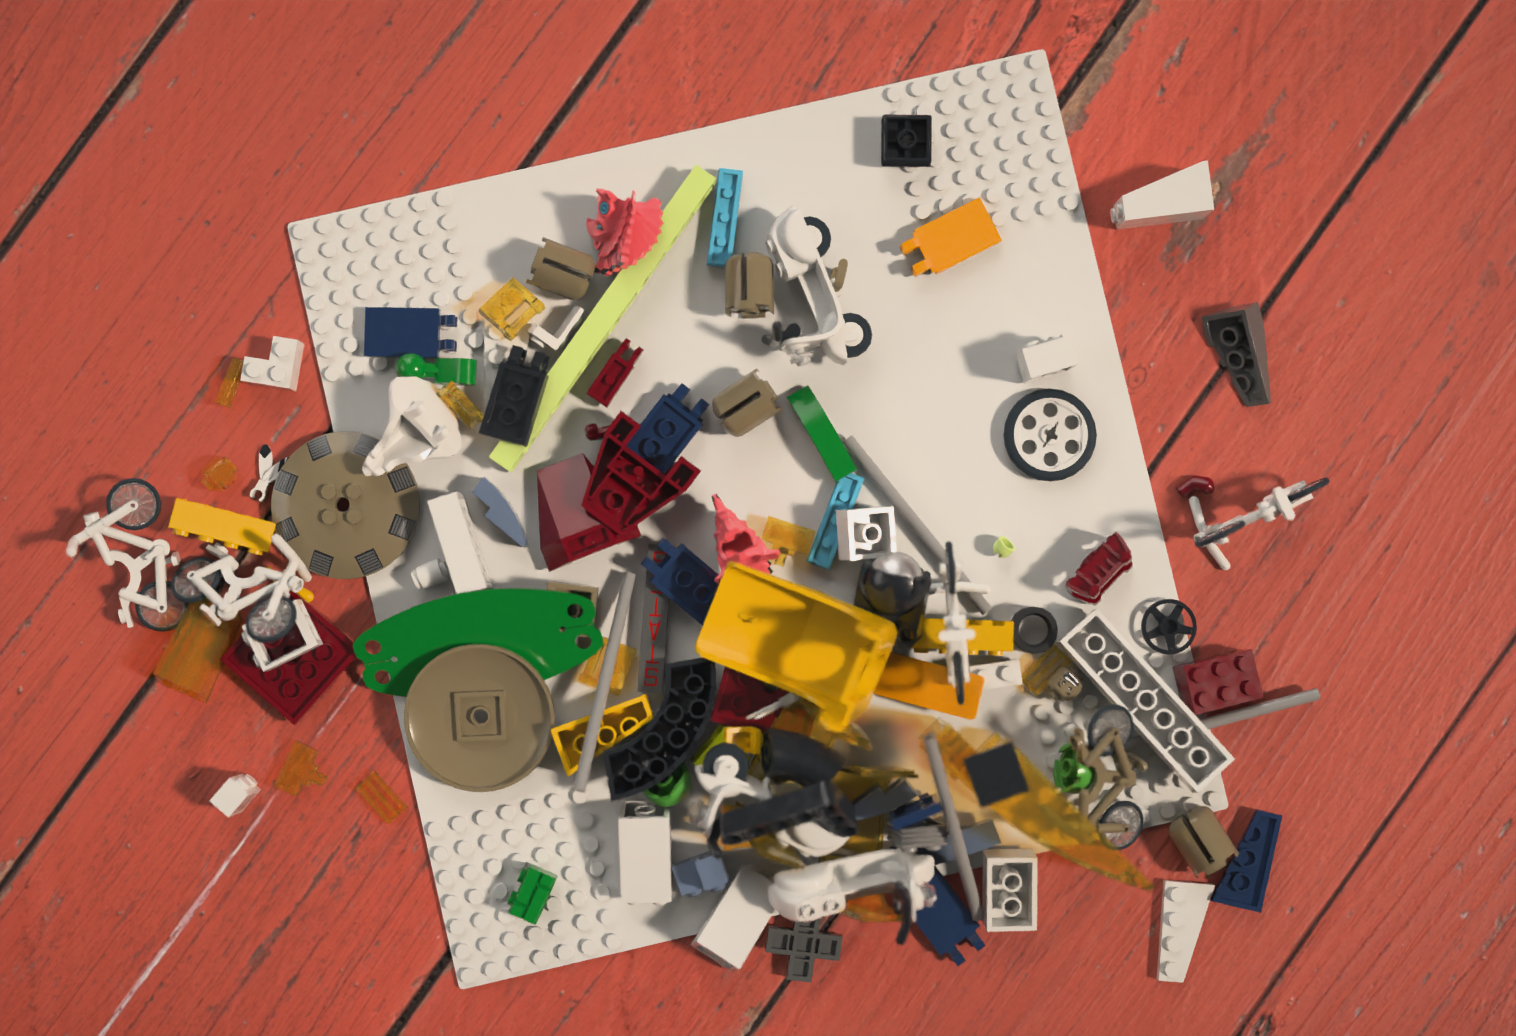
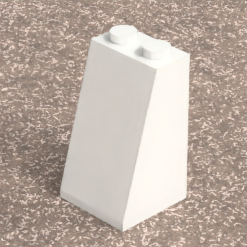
[1110,160,1214,230]
[618,799,672,906]
[691,863,775,972]

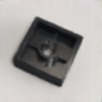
[881,114,932,167]

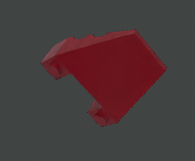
[581,411,701,536]

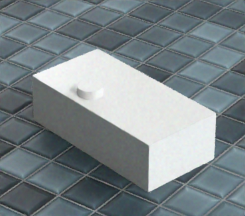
[427,492,493,594]

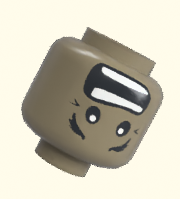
[1047,666,1084,703]

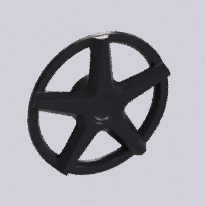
[1141,599,1197,654]

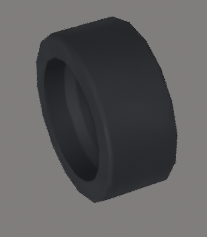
[1011,606,1058,654]

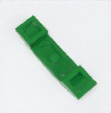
[787,385,857,482]

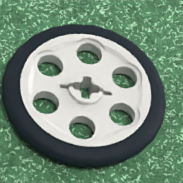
[1003,388,1097,482]

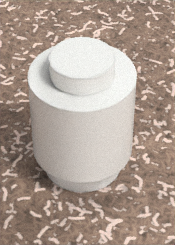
[411,558,450,590]

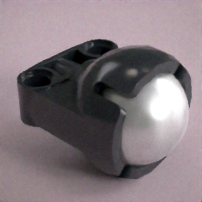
[853,552,931,648]

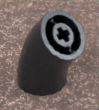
[761,729,847,787]

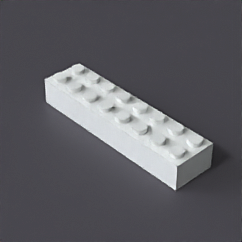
[1056,608,1235,793]

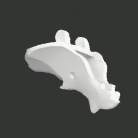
[362,377,462,476]

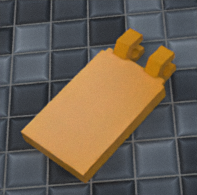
[899,197,1002,277]

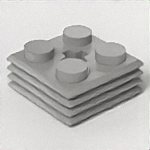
[886,817,948,853]

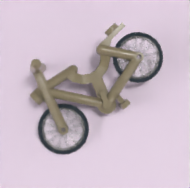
[1039,704,1148,850]

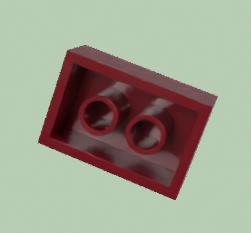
[1172,649,1264,715]

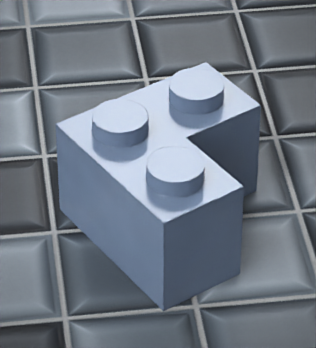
[672,851,729,897]

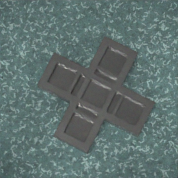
[765,919,843,982]

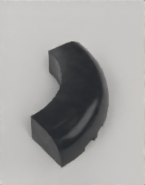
[603,657,716,802]

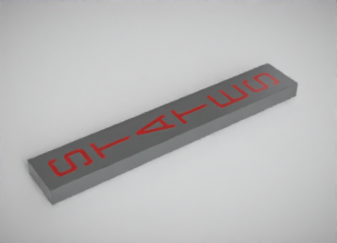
[637,543,669,694]

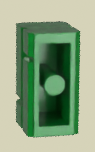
[507,864,558,925]

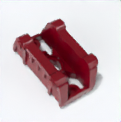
[1065,532,1133,606]

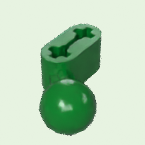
[395,353,477,386]

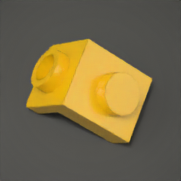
[723,726,763,754]

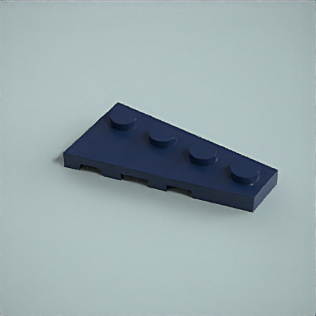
[1211,809,1282,913]

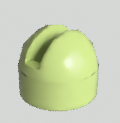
[993,536,1015,558]

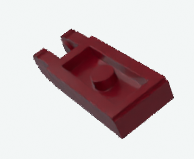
[586,338,644,408]

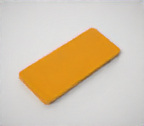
[873,652,985,720]

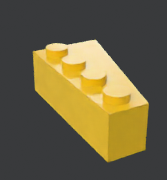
[550,694,655,777]

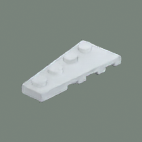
[484,320,535,414]
[1157,880,1215,983]

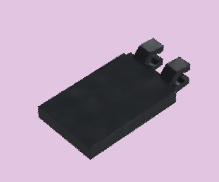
[479,345,550,447]

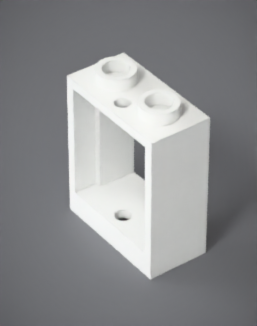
[242,599,323,672]

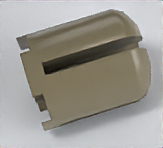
[526,237,595,300]
[725,252,774,319]
[712,368,784,437]
[1169,806,1239,879]

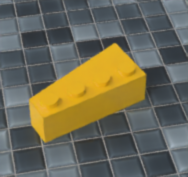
[169,498,276,555]
[908,618,1014,656]

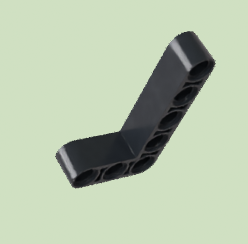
[719,782,858,845]

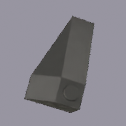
[1201,302,1271,407]

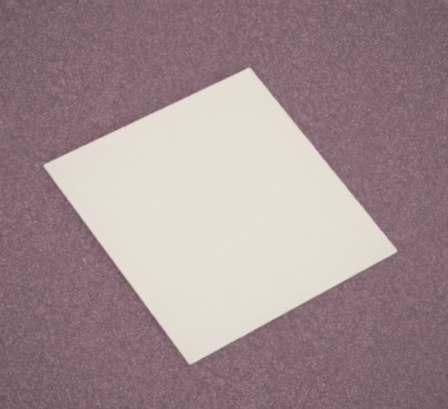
[288,49,1228,989]

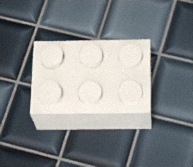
[982,849,1037,932]

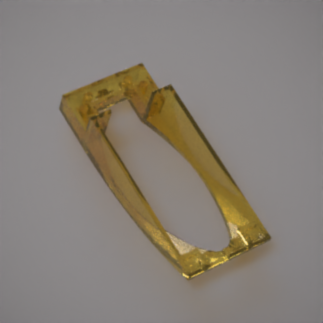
[918,717,1154,891]

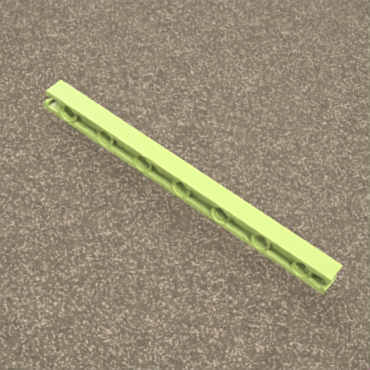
[489,165,717,473]

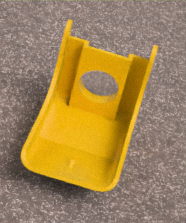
[695,561,898,732]

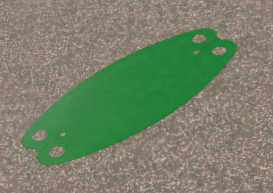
[353,588,604,697]

